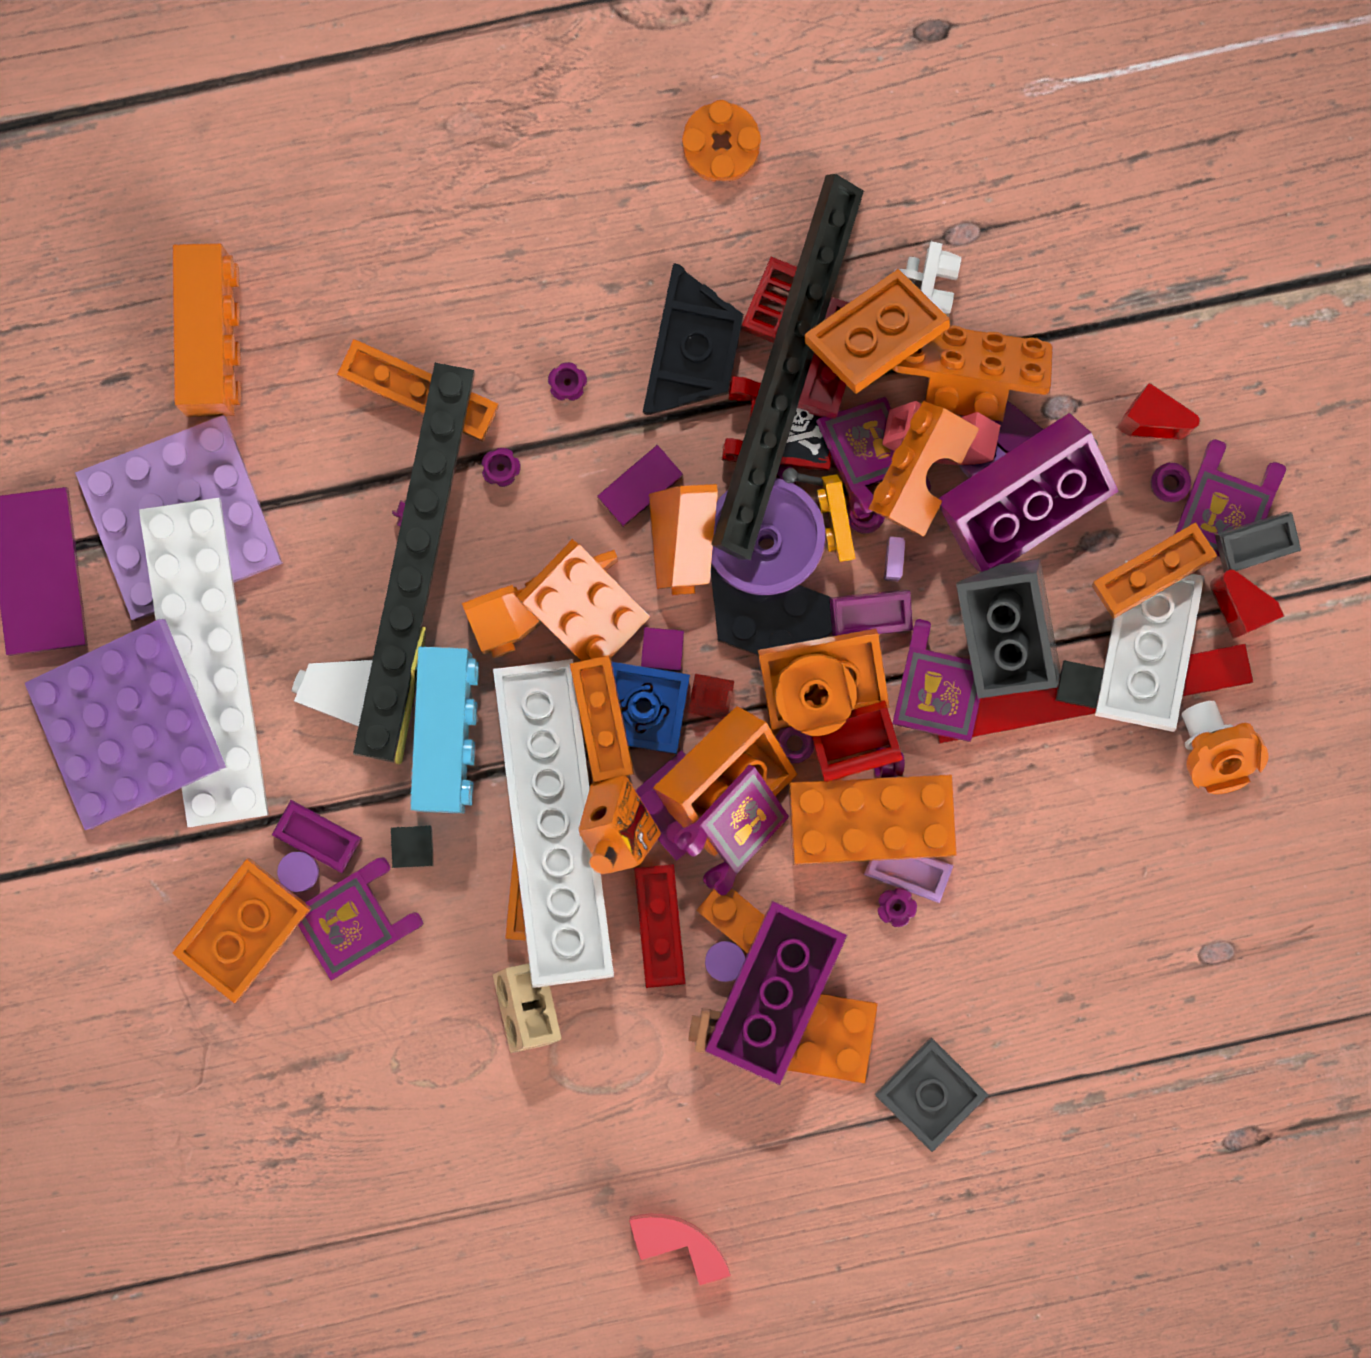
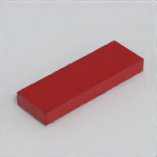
[634,864,686,988]

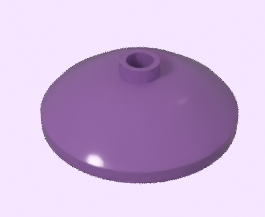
[711,478,826,595]

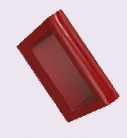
[1116,383,1200,440]
[1210,569,1285,639]
[812,701,903,782]

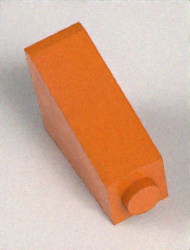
[649,484,718,596]

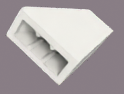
[292,660,372,727]

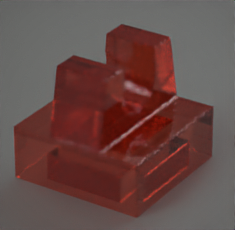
[688,673,734,720]

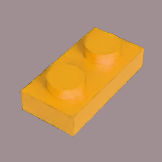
[817,474,856,562]

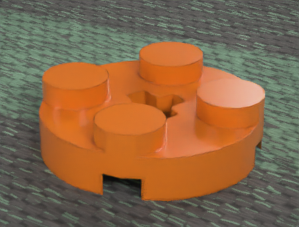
[682,100,761,182]
[775,653,857,736]
[1186,722,1269,794]

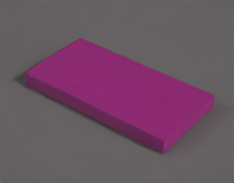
[0,487,88,656]

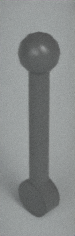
[782,468,849,496]

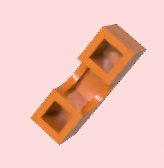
[868,401,979,537]

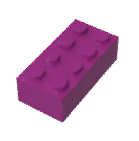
[939,413,1119,573]
[705,901,847,1085]

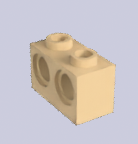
[493,963,562,1053]

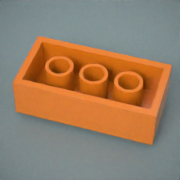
[173,243,241,417]
[789,775,957,865]

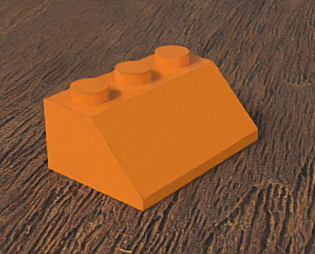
[653,706,798,857]

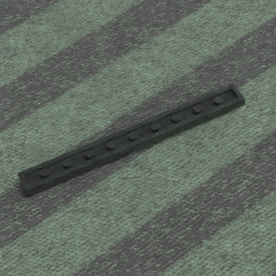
[711,174,864,560]
[353,362,475,762]

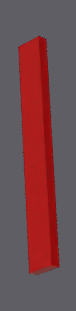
[937,644,1254,744]

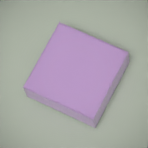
[884,537,905,582]

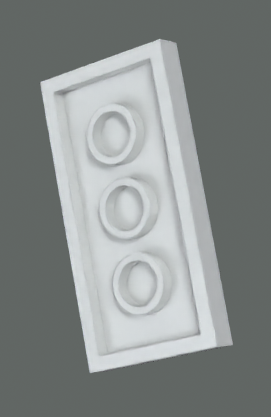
[1095,560,1205,732]

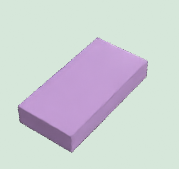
[864,858,953,903]

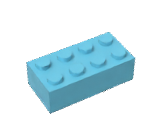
[410,647,479,814]

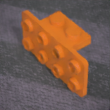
[892,326,1053,422]

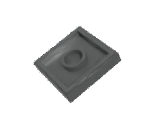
[875,1037,989,1152]

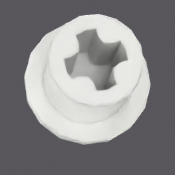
[1182,701,1234,750]

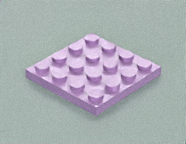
[75,415,283,622]

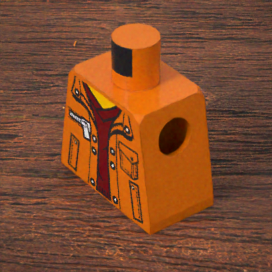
[578,775,661,874]

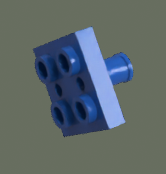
[612,662,690,754]

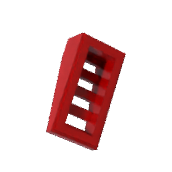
[741,256,797,343]

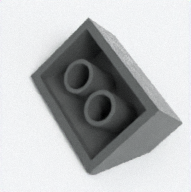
[956,559,1061,698]

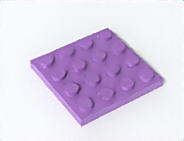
[25,619,227,830]

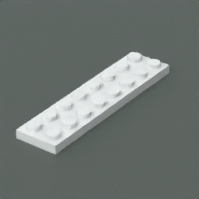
[139,498,269,827]
[493,659,614,988]

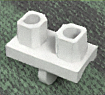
[894,241,962,316]

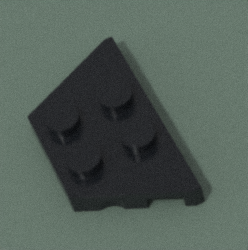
[642,263,744,415]
[710,563,833,656]

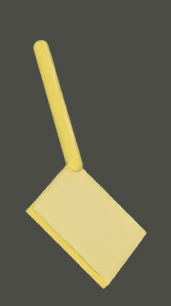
[395,627,426,764]

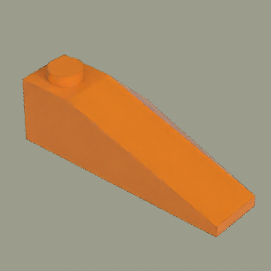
[462,549,618,658]

